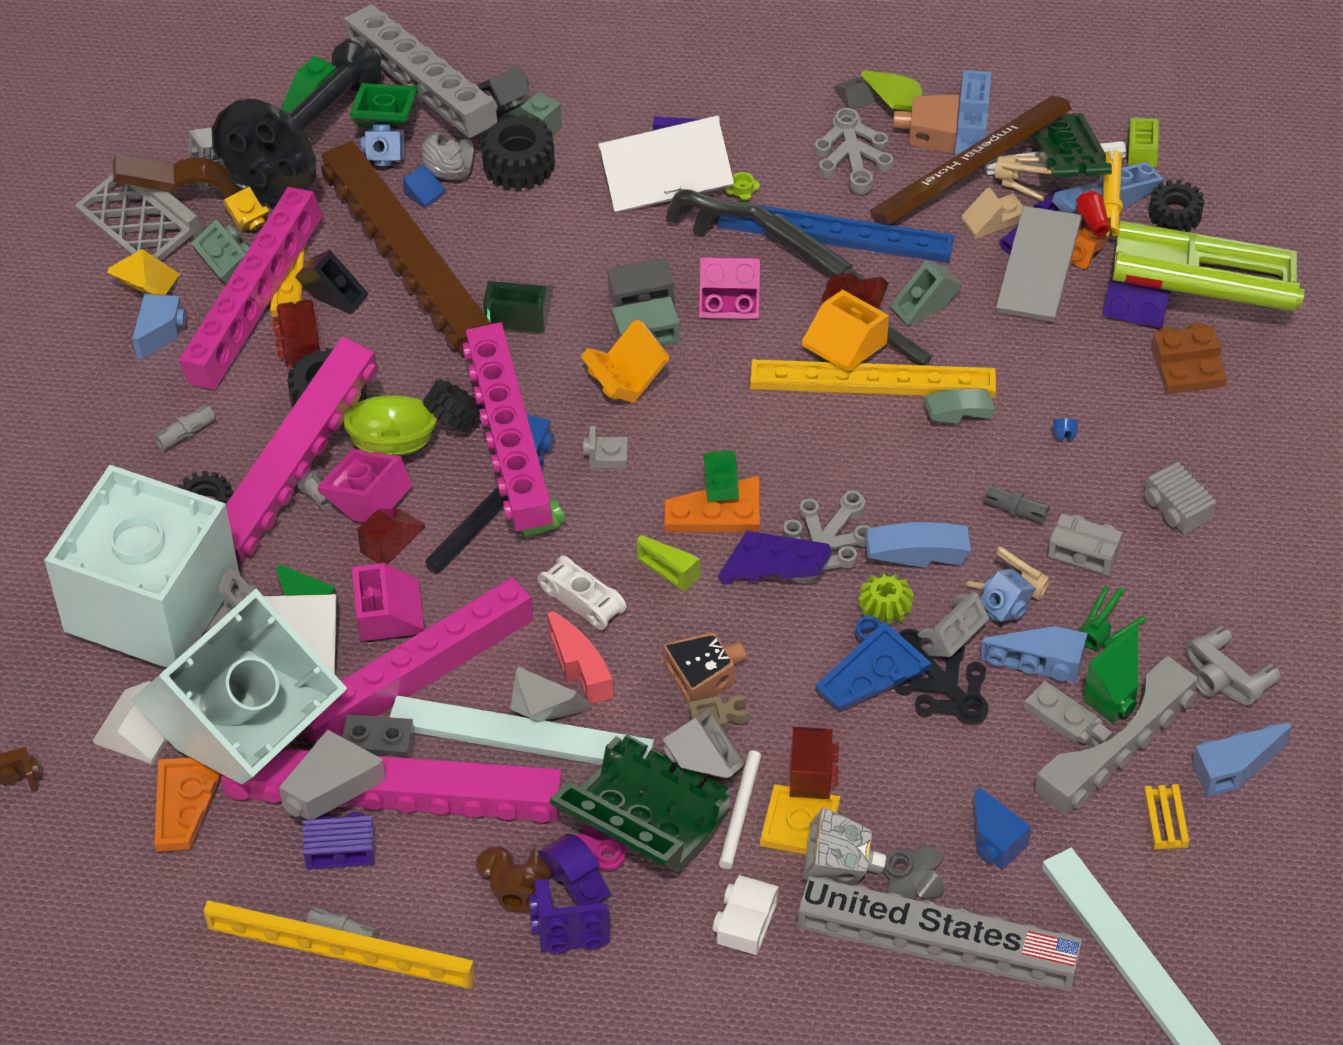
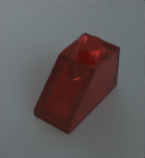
[357,509,425,565]

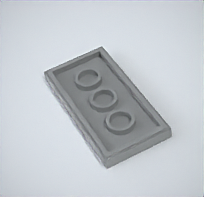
[996,206,1082,322]

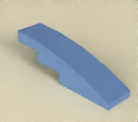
[955,70,992,156]

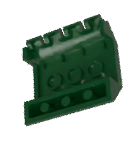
[549,735,730,873]

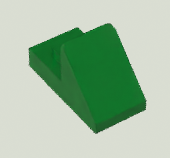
[703,450,739,502]

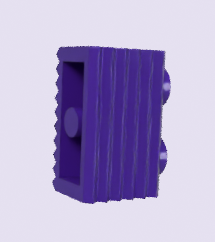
[303,812,375,870]

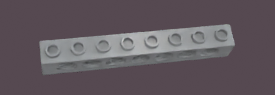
[344,4,498,138]

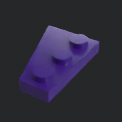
[718,531,832,584]

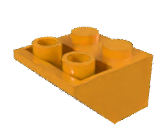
[802,290,889,372]

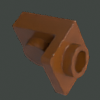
[0,747,41,792]

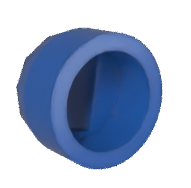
[1053,419,1078,442]
[855,616,881,642]

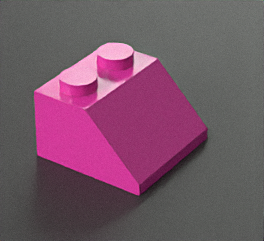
[317,448,413,525]

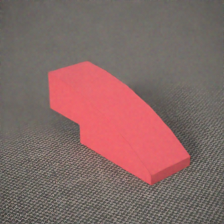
[547,611,613,703]

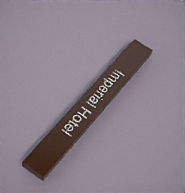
[870,95,1072,225]

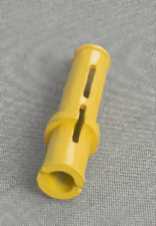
[1103,150,1123,237]

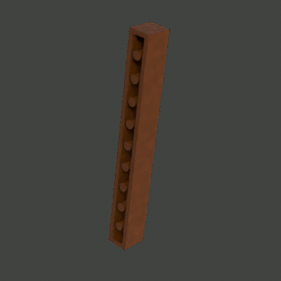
[321,140,492,359]

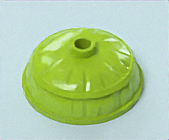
[343,395,437,456]

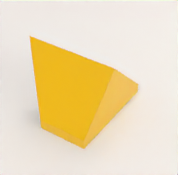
[107,249,180,295]

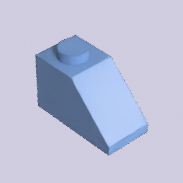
[132,294,187,359]

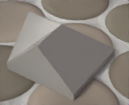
[510,667,593,722]

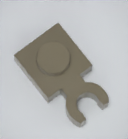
[688,695,749,731]

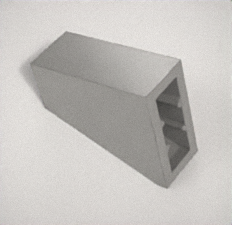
[279,730,386,821]

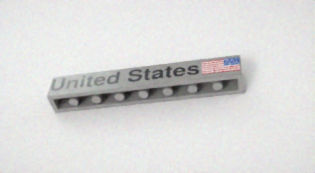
[798,876,1082,992]

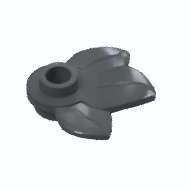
[883,846,944,900]

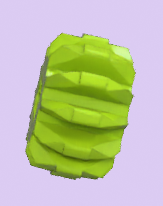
[858,572,914,625]

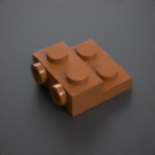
[1151,323,1228,395]

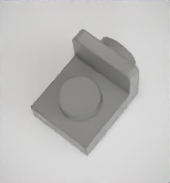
[583,426,628,469]

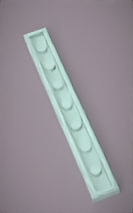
[390,696,654,765]
[1042,847,1221,1045]

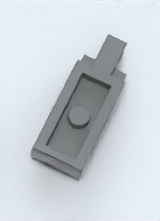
[1024,681,1112,747]

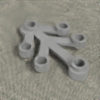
[814,108,894,196]
[783,491,871,584]

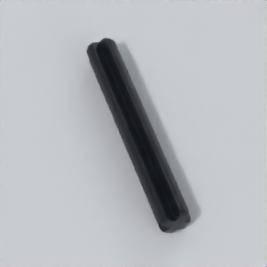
[425,486,507,574]

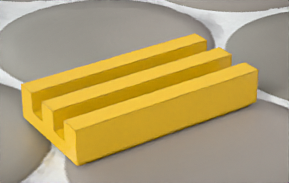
[1144,784,1189,850]

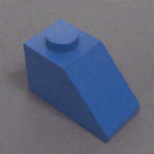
[973,787,1031,870]

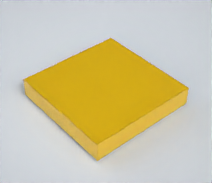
[760,784,840,855]

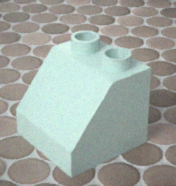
[131,589,347,785]

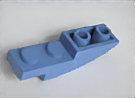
[1052,162,1164,214]

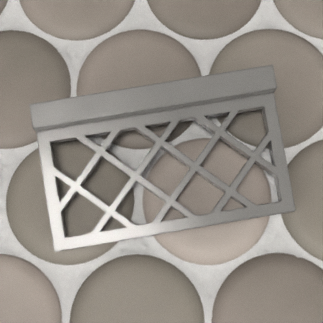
[75,174,204,261]

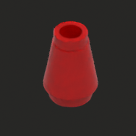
[1076,190,1110,236]

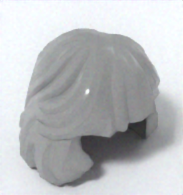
[421,132,474,180]

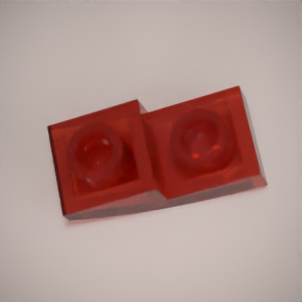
[821,273,889,308]

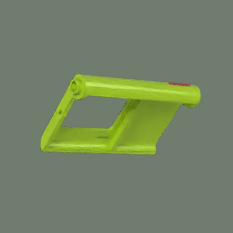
[1112,221,1305,312]

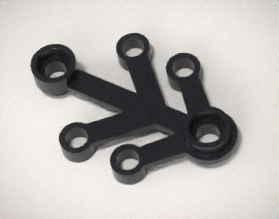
[894,628,989,724]

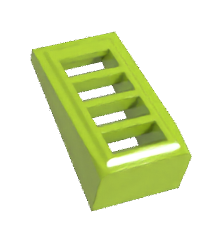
[1128,118,1159,168]
[637,535,701,592]

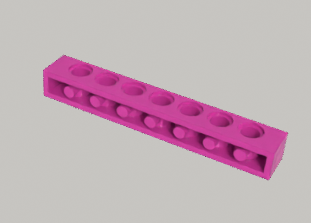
[178,187,323,390]
[462,322,553,531]

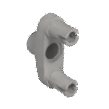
[1186,625,1281,705]

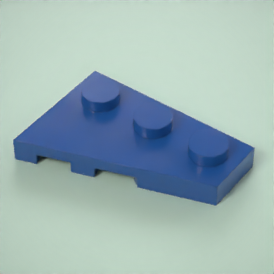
[815,621,932,712]

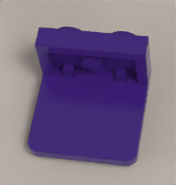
[1103,275,1171,328]
[529,879,610,953]

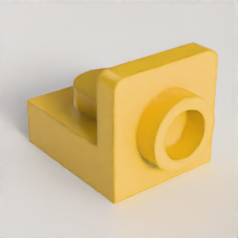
[223,186,270,232]

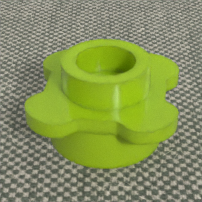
[725,172,760,201]

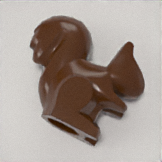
[476,847,552,913]

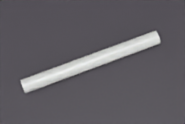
[719,751,761,869]

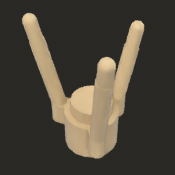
[995,155,1051,201]
[966,546,1051,603]

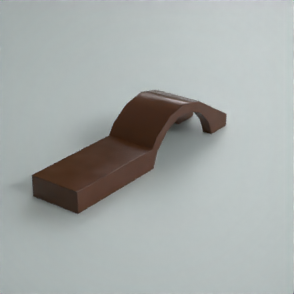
[112,153,240,198]

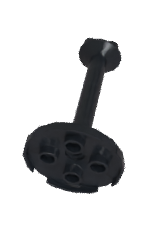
[211,39,381,206]

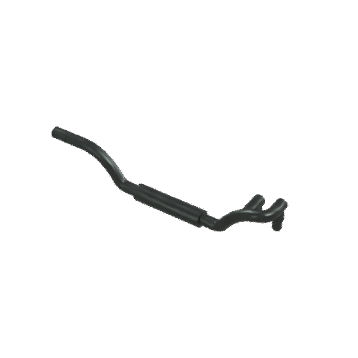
[666,189,932,366]

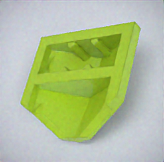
[861,70,923,111]

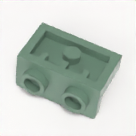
[191,219,250,283]

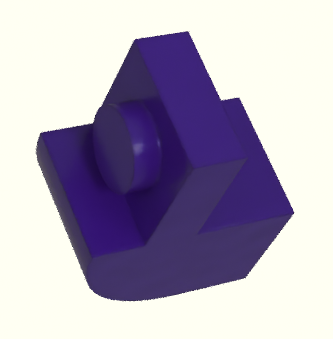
[538,834,611,906]

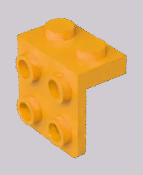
[581,320,669,403]

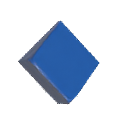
[403,165,445,208]

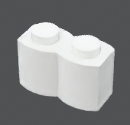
[713,875,779,955]

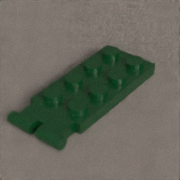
[1031,113,1112,178]

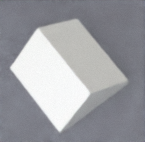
[93,681,167,764]

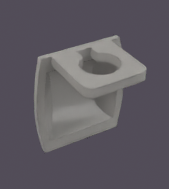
[203,568,255,633]

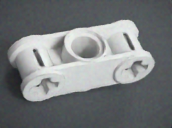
[537,555,627,630]

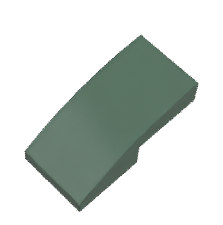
[924,389,996,424]

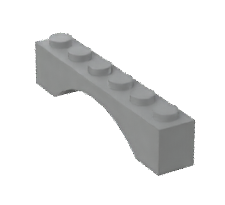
[1035,656,1198,816]

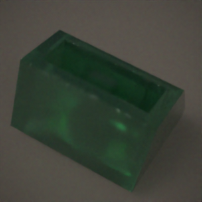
[483,279,554,333]

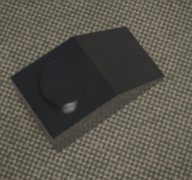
[295,250,369,314]

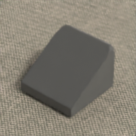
[834,77,875,109]

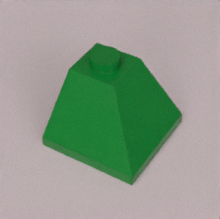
[350,83,418,129]
[1083,625,1138,724]

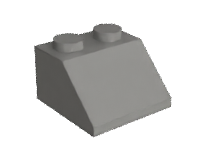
[663,708,745,778]

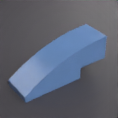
[865,522,971,568]

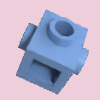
[361,124,405,166]
[980,569,1036,622]

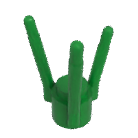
[1078,586,1147,651]

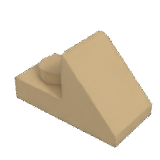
[961,187,1023,239]

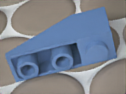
[980,626,1088,683]
[1192,722,1292,797]

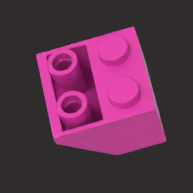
[699,256,761,319]
[352,563,424,641]

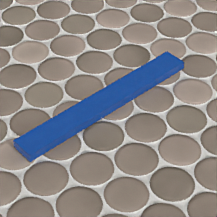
[718,200,955,263]

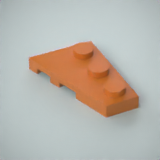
[664,475,760,532]
[154,758,222,852]

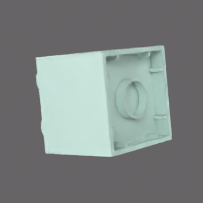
[44,465,239,668]

